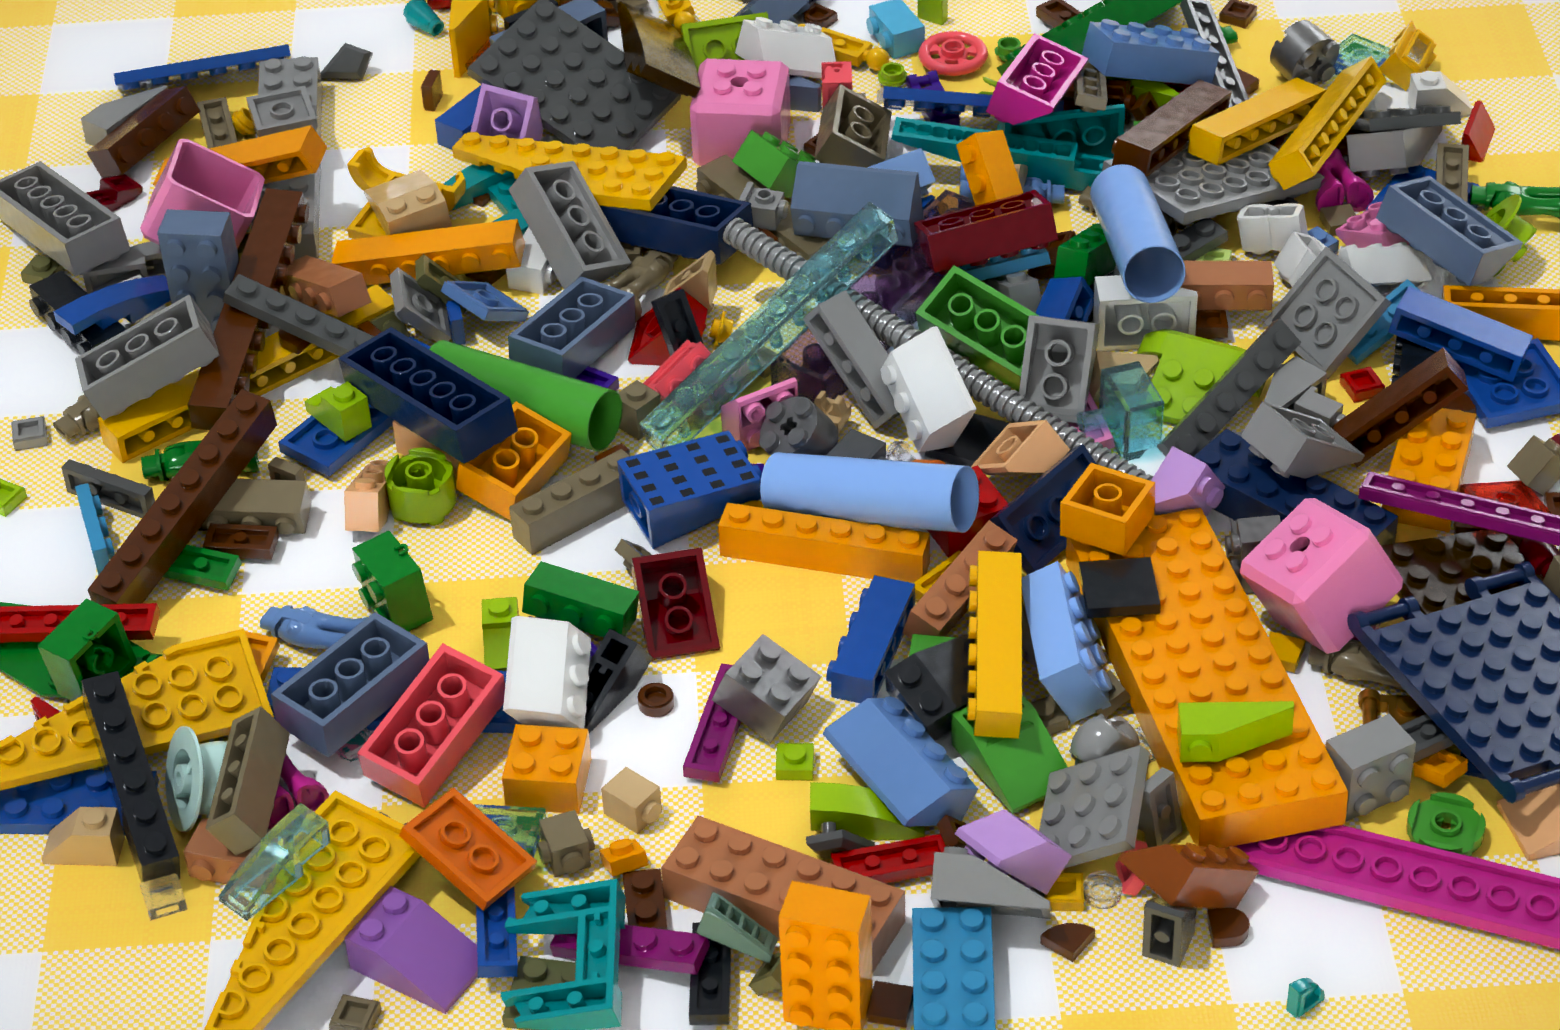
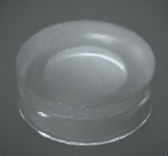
[1083,871,1122,909]

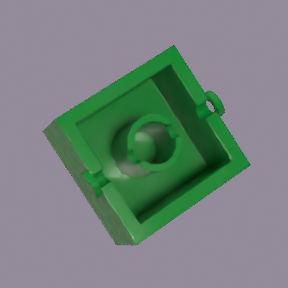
[351,530,433,632]
[38,598,137,701]

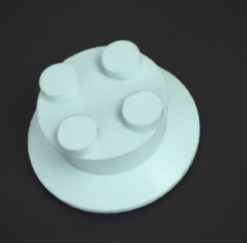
[165,726,227,832]

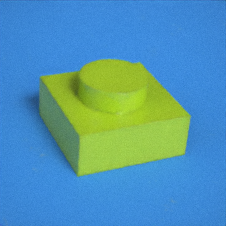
[775,743,814,781]

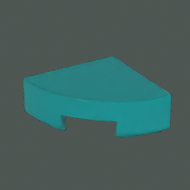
[1286,978,1325,1018]

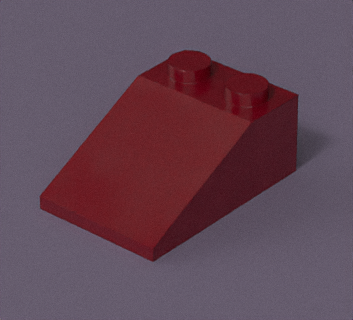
[631,547,720,660]

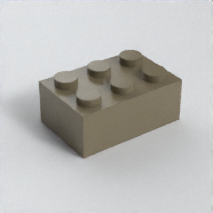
[814,84,892,167]

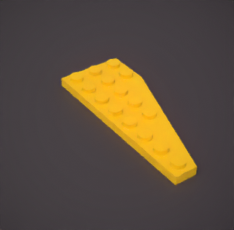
[452,132,687,211]
[0,629,274,791]
[204,790,421,1030]

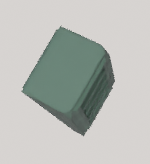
[696,892,778,963]

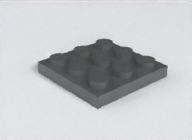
[1350,105,1461,132]

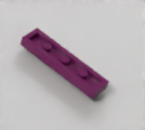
[683,663,741,783]
[549,925,710,975]

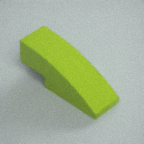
[810,782,925,840]

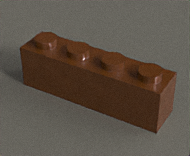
[86,86,200,178]
[1333,347,1469,467]

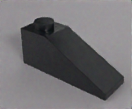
[584,629,653,733]

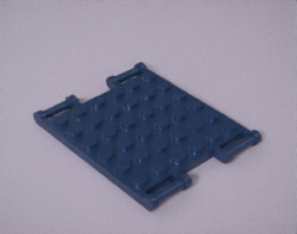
[1347,561,1560,803]

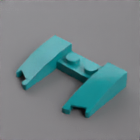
[444,164,529,235]
[501,879,626,1030]

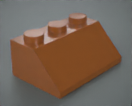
[1118,843,1259,909]

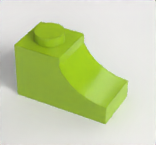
[304,381,372,442]
[482,597,519,671]

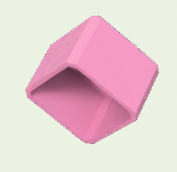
[690,59,791,166]
[140,139,265,249]
[1240,498,1403,654]

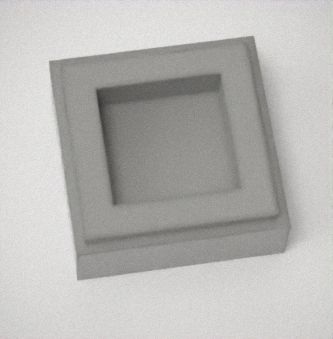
[11,416,48,451]

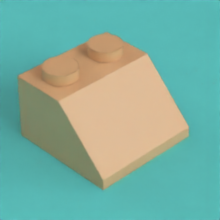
[971,420,1070,476]

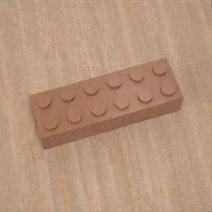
[661,815,905,972]

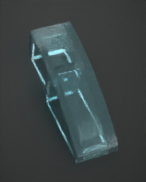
[219,803,330,921]

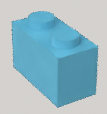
[866,0,925,59]

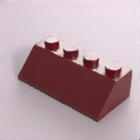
[913,190,1058,275]

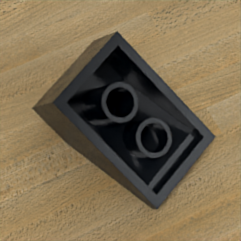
[884,634,975,741]

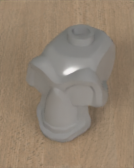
[1069,713,1140,765]

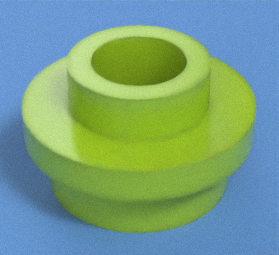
[878,62,907,87]

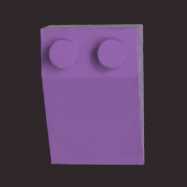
[344,886,478,1014]

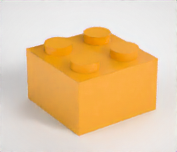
[1060,463,1156,556]
[502,724,592,814]

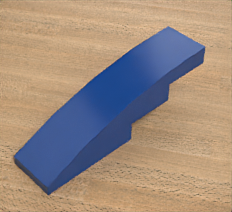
[53,275,171,335]

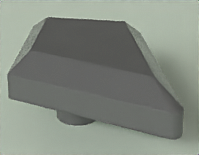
[320,42,373,80]
[806,822,875,860]

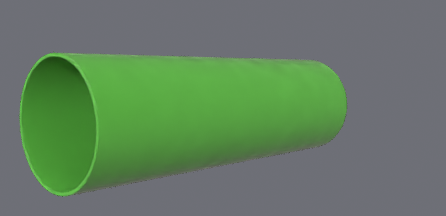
[429,340,622,452]

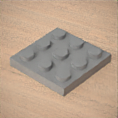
[1264,247,1392,379]
[1039,745,1150,869]

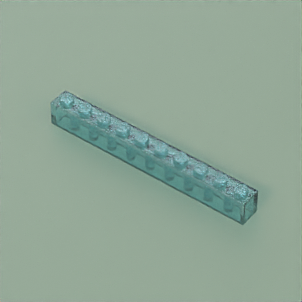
[639,201,898,450]

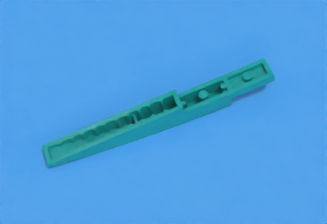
[891,117,1113,191]

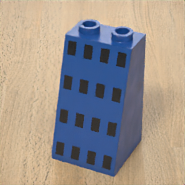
[617,430,762,549]

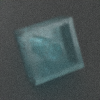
[1076,361,1164,461]

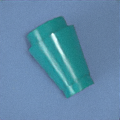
[403,0,444,36]

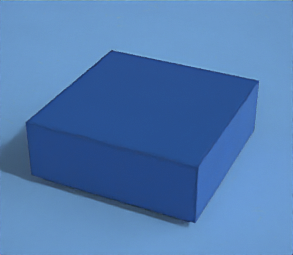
[446,300,466,345]

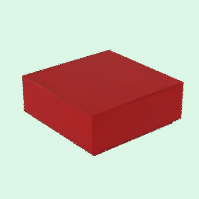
[1340,366,1385,403]

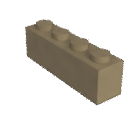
[509,449,630,555]
[172,477,312,535]
[205,706,290,855]

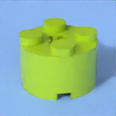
[384,447,457,526]

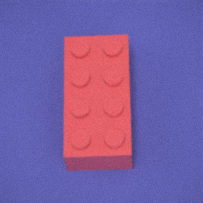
[357,643,505,808]

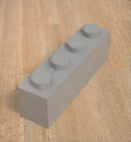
[802,290,901,429]

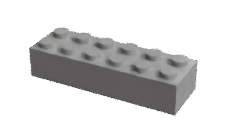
[0,161,131,276]

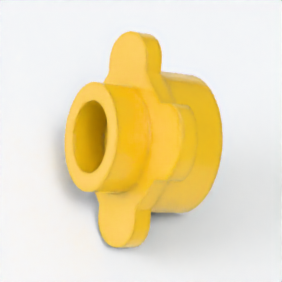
[709,311,734,349]

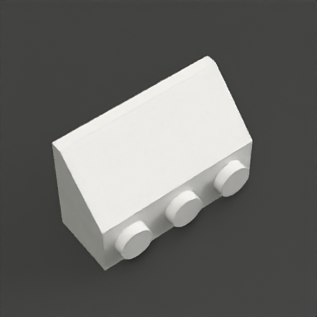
[735,17,836,79]
[880,326,977,453]
[503,616,591,729]

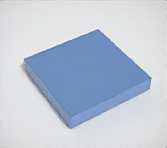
[441,281,529,322]

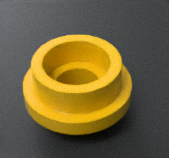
[231,108,256,135]

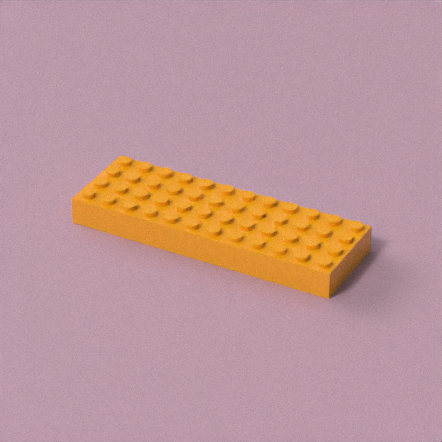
[1066,508,1348,848]

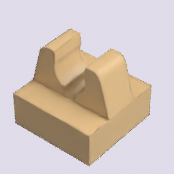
[814,390,852,434]

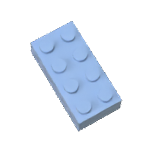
[1022,561,1112,723]

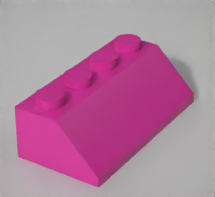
[986,33,1089,125]

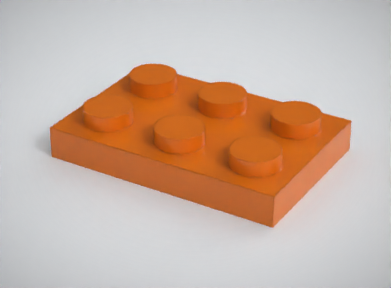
[399,787,537,911]

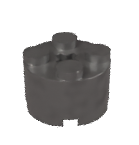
[1270,20,1340,84]
[759,396,839,456]

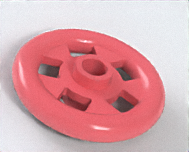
[918,31,988,76]

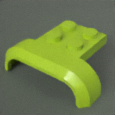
[1137,329,1266,425]

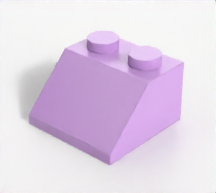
[471,83,543,141]
[1151,446,1225,516]

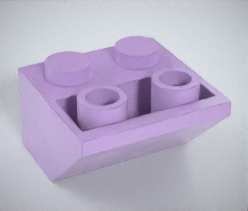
[955,809,1072,895]

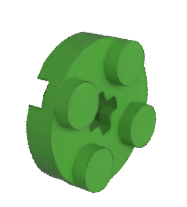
[1406,792,1486,856]

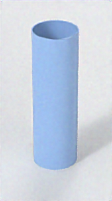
[1090,164,1186,303]
[760,452,979,533]

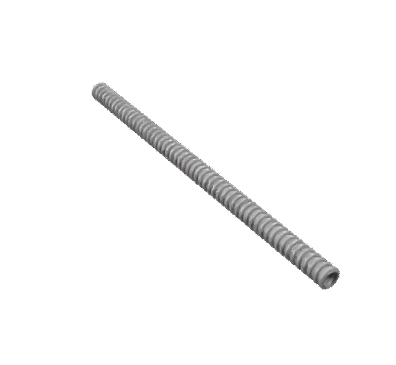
[723,217,1153,481]

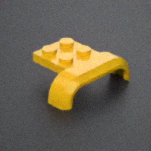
[347,147,466,239]

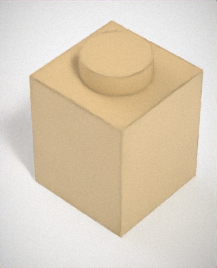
[601,767,662,834]

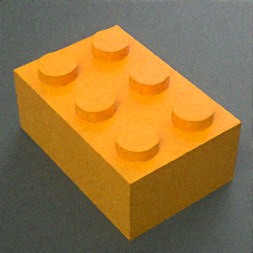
[456,401,572,521]

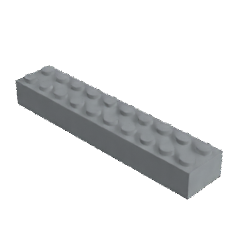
[251,56,322,260]

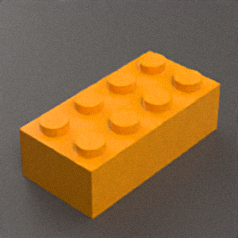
[1382,408,1476,532]
[778,880,873,1030]

